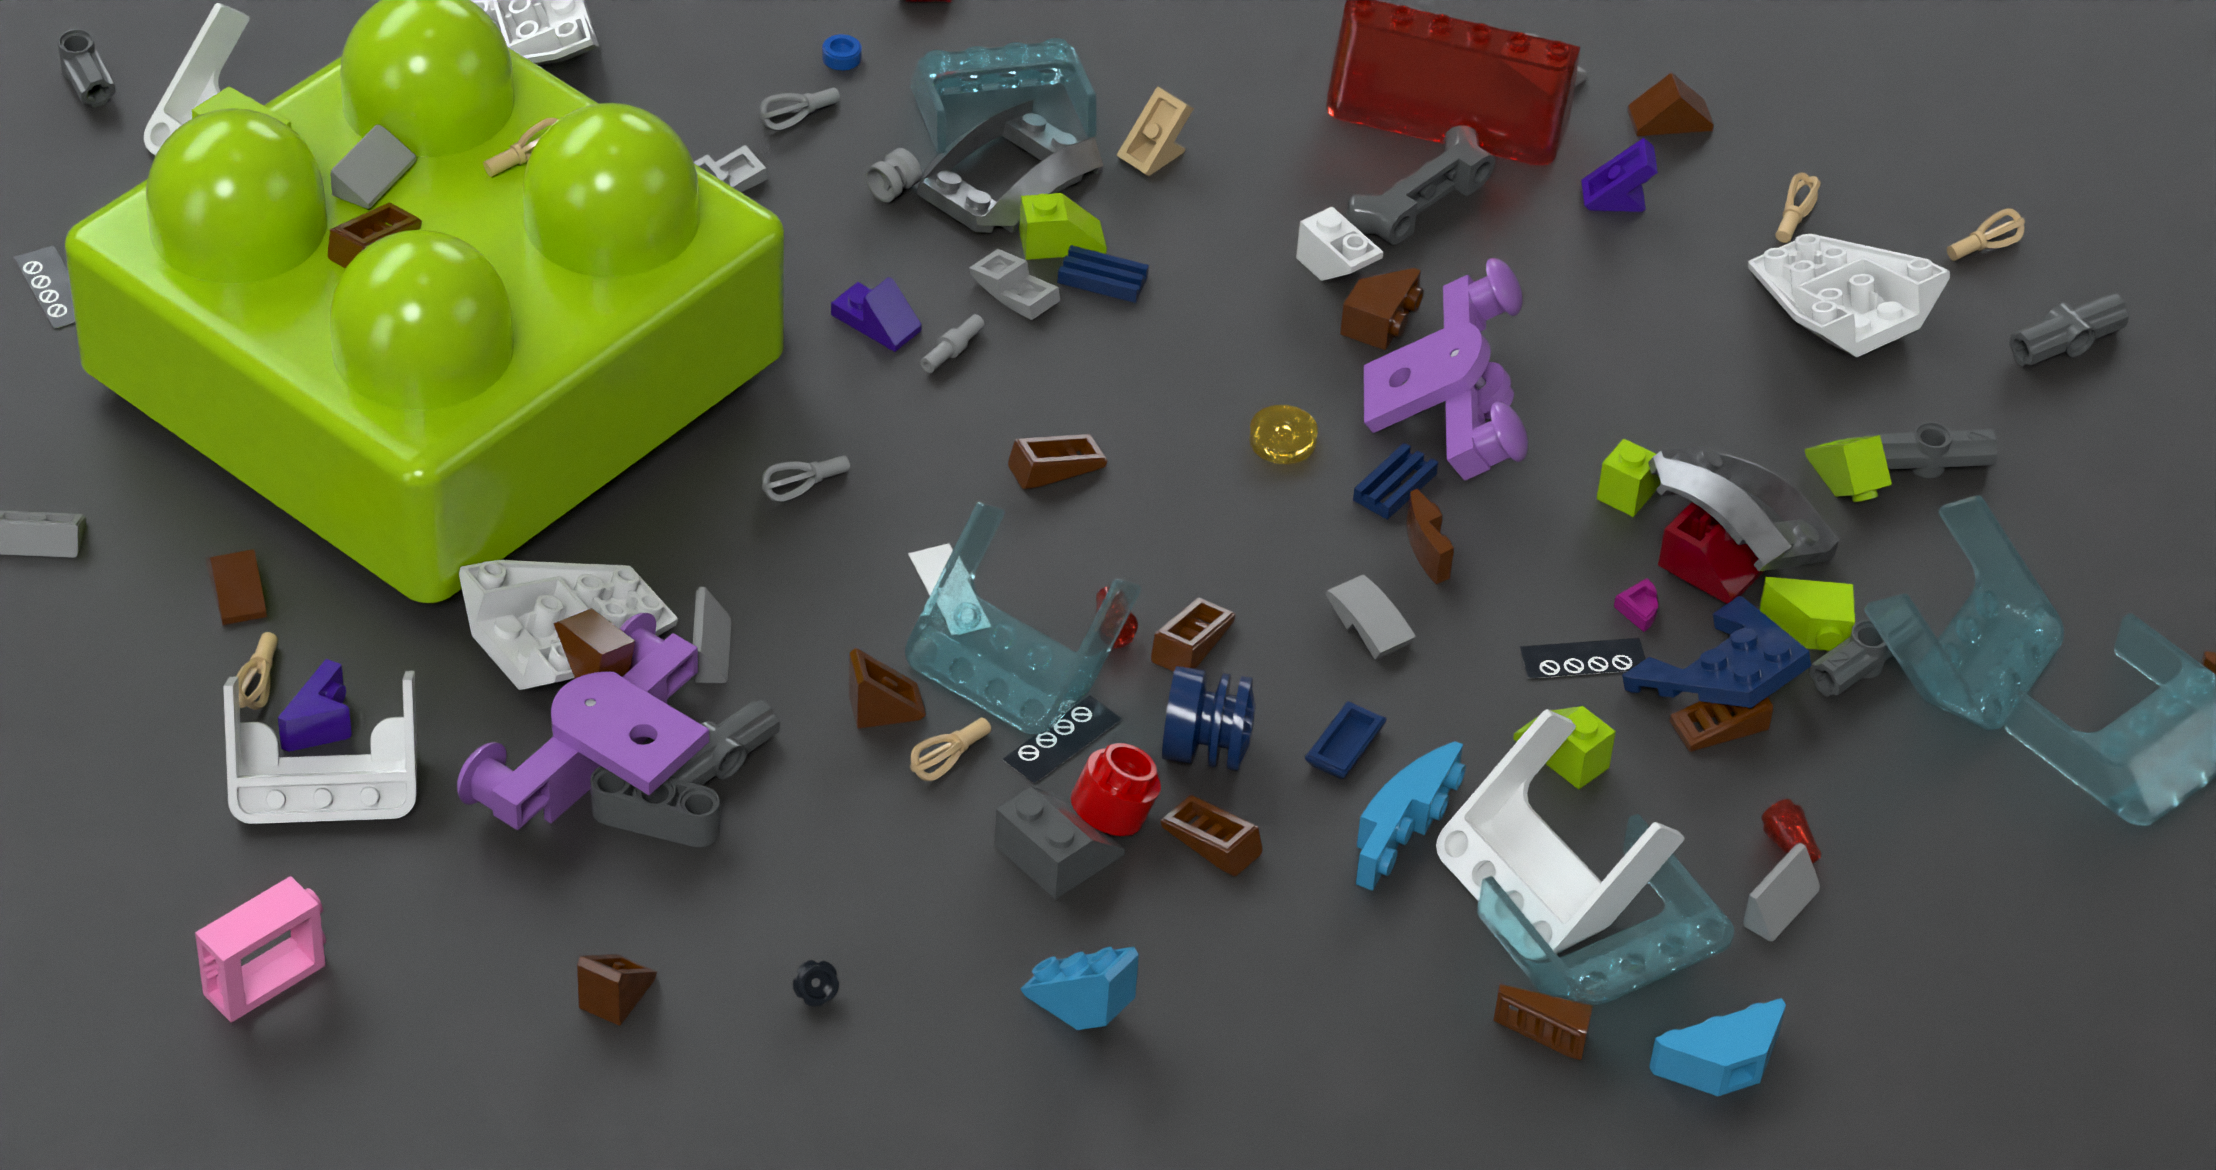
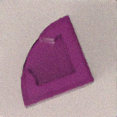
[1614,578,1658,632]

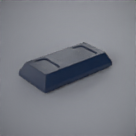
[1305,701,1387,779]

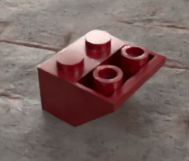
[1658,502,1764,604]

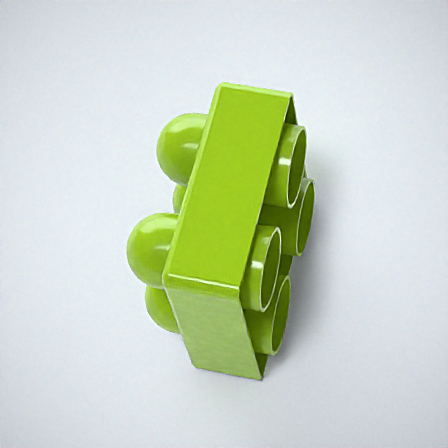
[65,0,784,603]

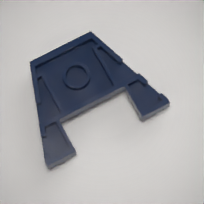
[1622,596,1812,708]

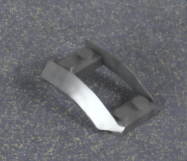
[916,99,1104,233]
[1648,446,1839,571]

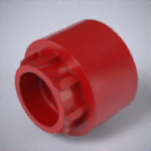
[1070,743,1161,836]

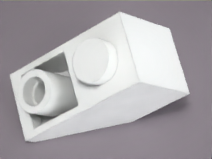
[1296,207,1383,281]

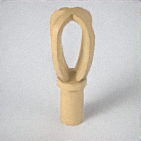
[483,118,559,177]
[1775,172,1821,243]
[1947,208,2025,261]
[236,632,278,710]
[910,717,991,781]

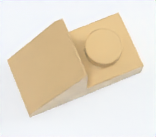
[1117,86,1194,176]

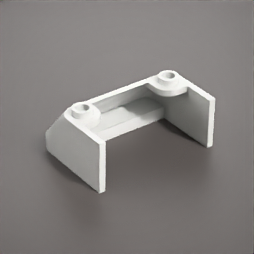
[223,671,417,824]

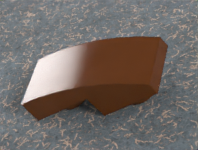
[1406,489,1454,584]

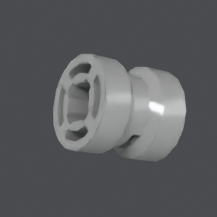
[865,148,922,203]

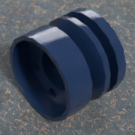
[1162,666,1256,771]

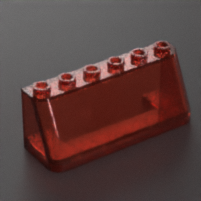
[1326,0,1581,165]

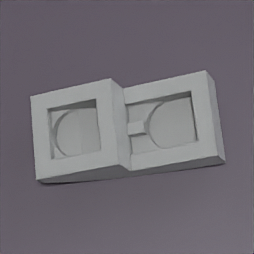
[694,145,769,192]
[969,249,1061,320]
[1325,574,1416,660]

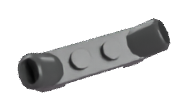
[1347,126,1495,245]

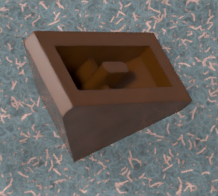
[1627,72,1714,136]
[205,549,267,625]
[553,608,635,679]
[849,648,926,729]
[577,954,658,1026]

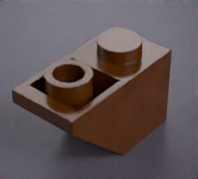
[1340,268,1424,350]

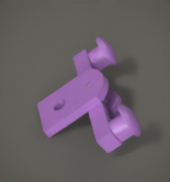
[1364,258,1528,481]
[457,613,709,830]

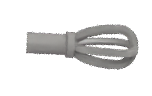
[759,87,840,131]
[761,455,850,502]

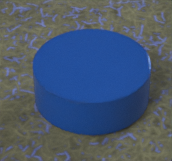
[822,34,862,71]

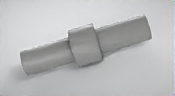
[920,314,985,373]

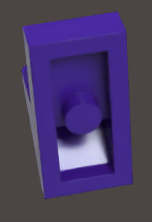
[1581,138,1658,212]
[831,277,922,352]
[278,659,352,752]

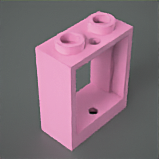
[195,876,326,1023]

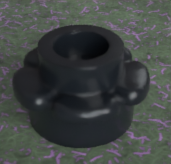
[792,960,839,1007]

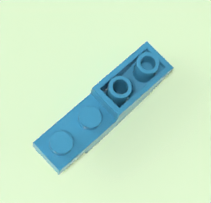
[1356,741,1466,891]

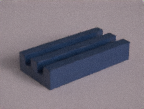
[1057,245,1149,303]
[1353,443,1439,520]

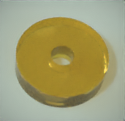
[1249,405,1318,464]

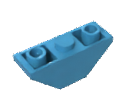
[1020,946,1139,1030]
[1649,998,1786,1096]

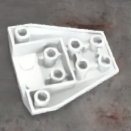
[471,0,599,65]
[1748,234,1950,357]
[459,560,678,690]

